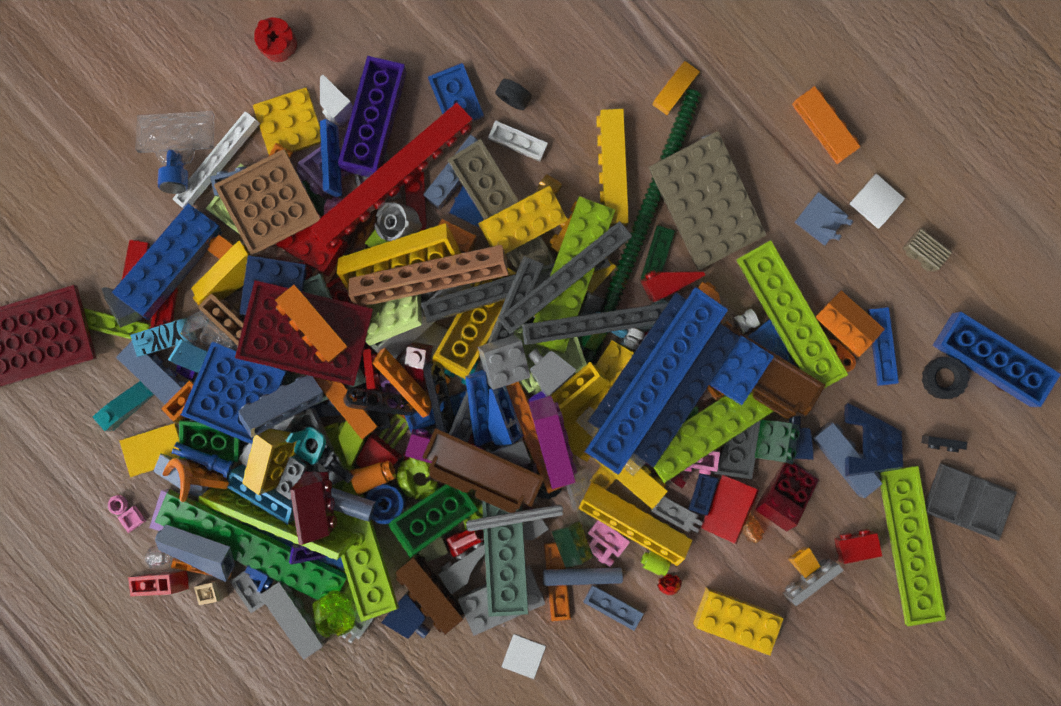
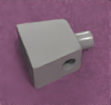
[528,348,576,397]

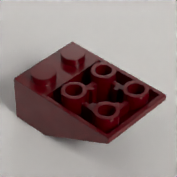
[755,462,819,532]

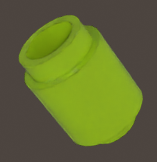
[641,550,671,576]

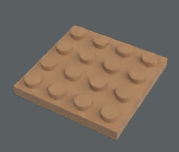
[214,149,321,256]

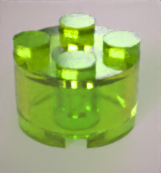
[313,590,356,637]

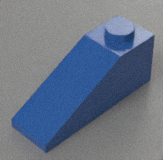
[488,386,524,446]

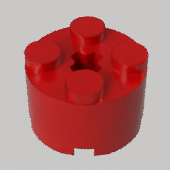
[254,17,297,62]

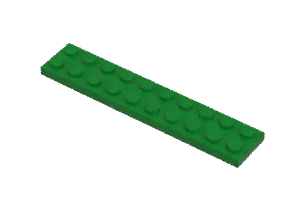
[155,489,347,607]

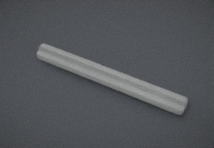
[466,505,563,531]

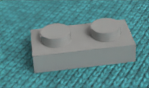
[230,571,265,613]

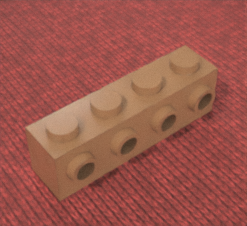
[198,294,244,346]

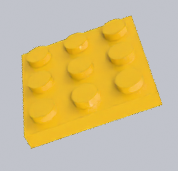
[253,87,321,154]

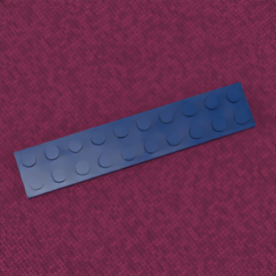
[584,287,728,475]

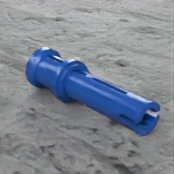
[172,442,234,478]

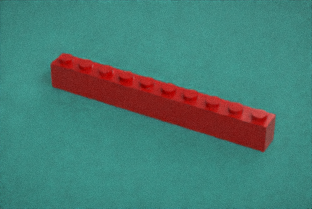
[310,103,472,249]

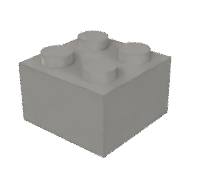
[478,335,530,390]

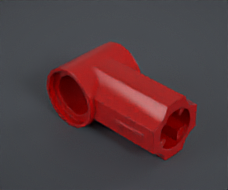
[444,529,484,557]

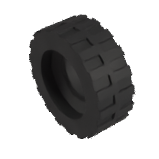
[922,357,969,399]

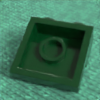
[754,420,800,464]

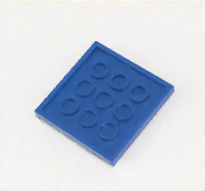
[181,341,287,444]

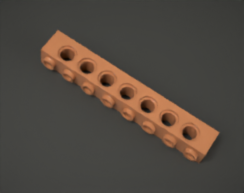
[348,245,508,306]

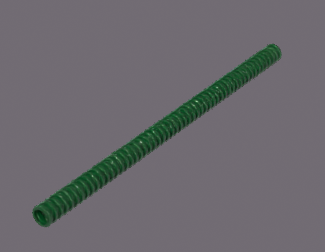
[572,89,702,377]

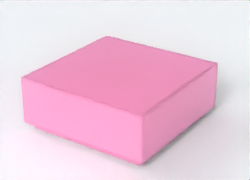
[117,506,146,533]

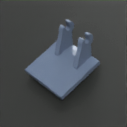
[794,192,853,246]

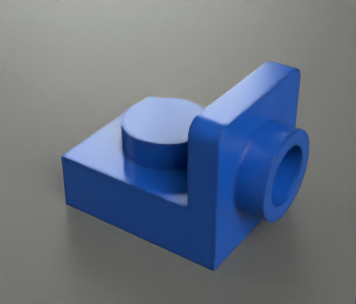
[245,565,274,593]

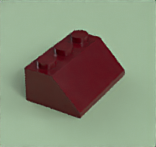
[290,472,337,545]

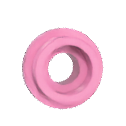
[108,495,128,515]

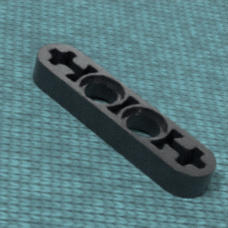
[424,361,455,434]
[343,388,417,416]

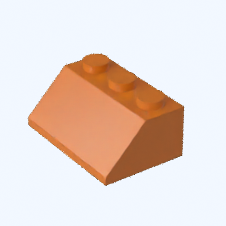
[815,290,885,357]

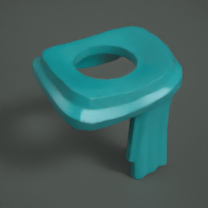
[286,427,326,465]

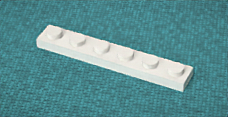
[173,112,260,209]

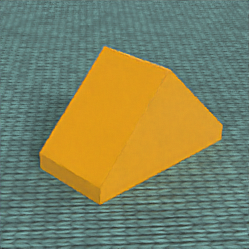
[788,547,821,578]

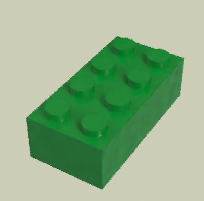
[388,484,478,558]

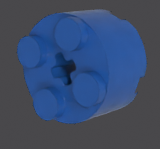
[365,483,406,524]

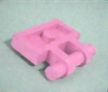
[579,520,630,567]

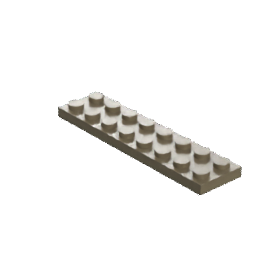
[447,139,555,272]

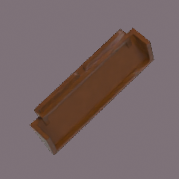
[723,323,826,419]
[422,428,544,513]

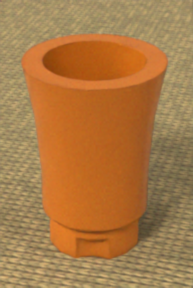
[350,460,396,496]

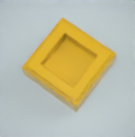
[589,466,616,490]

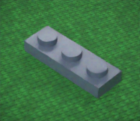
[583,584,643,631]

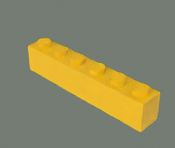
[596,109,629,227]
[577,482,693,566]

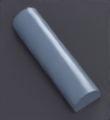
[331,488,375,522]
[543,567,623,586]

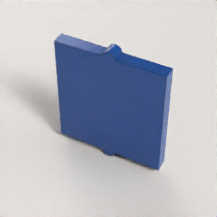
[449,186,483,228]

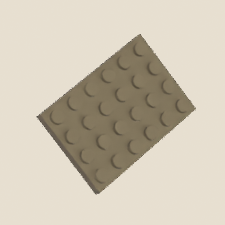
[648,131,766,270]

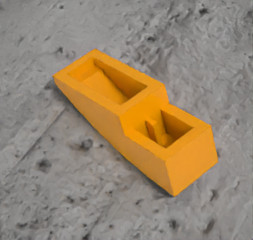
[652,61,700,116]

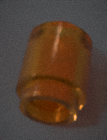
[742,513,765,543]

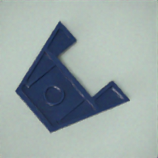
[844,403,903,477]

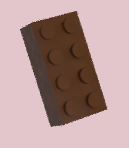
[395,553,465,635]

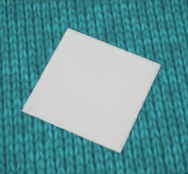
[501,634,546,679]

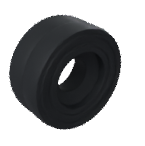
[495,78,532,110]

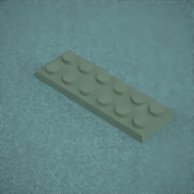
[482,501,529,617]

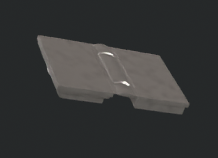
[925,463,1017,541]

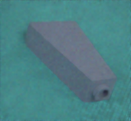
[155,524,235,582]

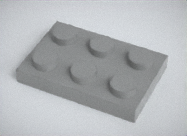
[783,559,844,606]

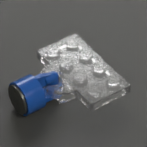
[135,111,215,194]

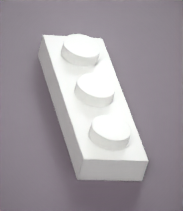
[488,121,548,162]

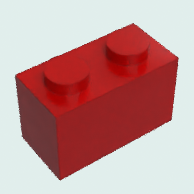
[834,529,882,564]

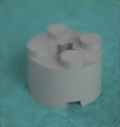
[375,203,422,241]

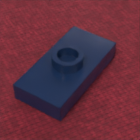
[688,473,718,516]

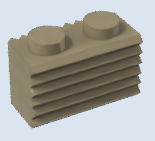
[903,228,952,272]

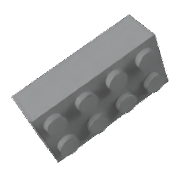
[458,565,545,636]

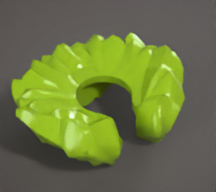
[396,457,440,499]

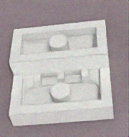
[850,174,905,229]

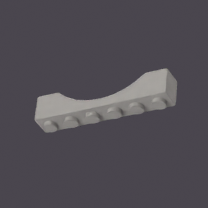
[438,508,549,594]

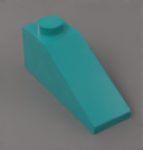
[92,381,155,431]

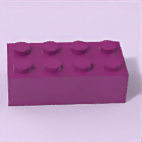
[528,396,577,489]

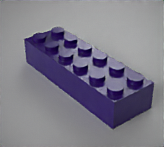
[338,56,407,177]

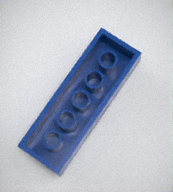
[112,203,223,321]
[932,312,1061,407]

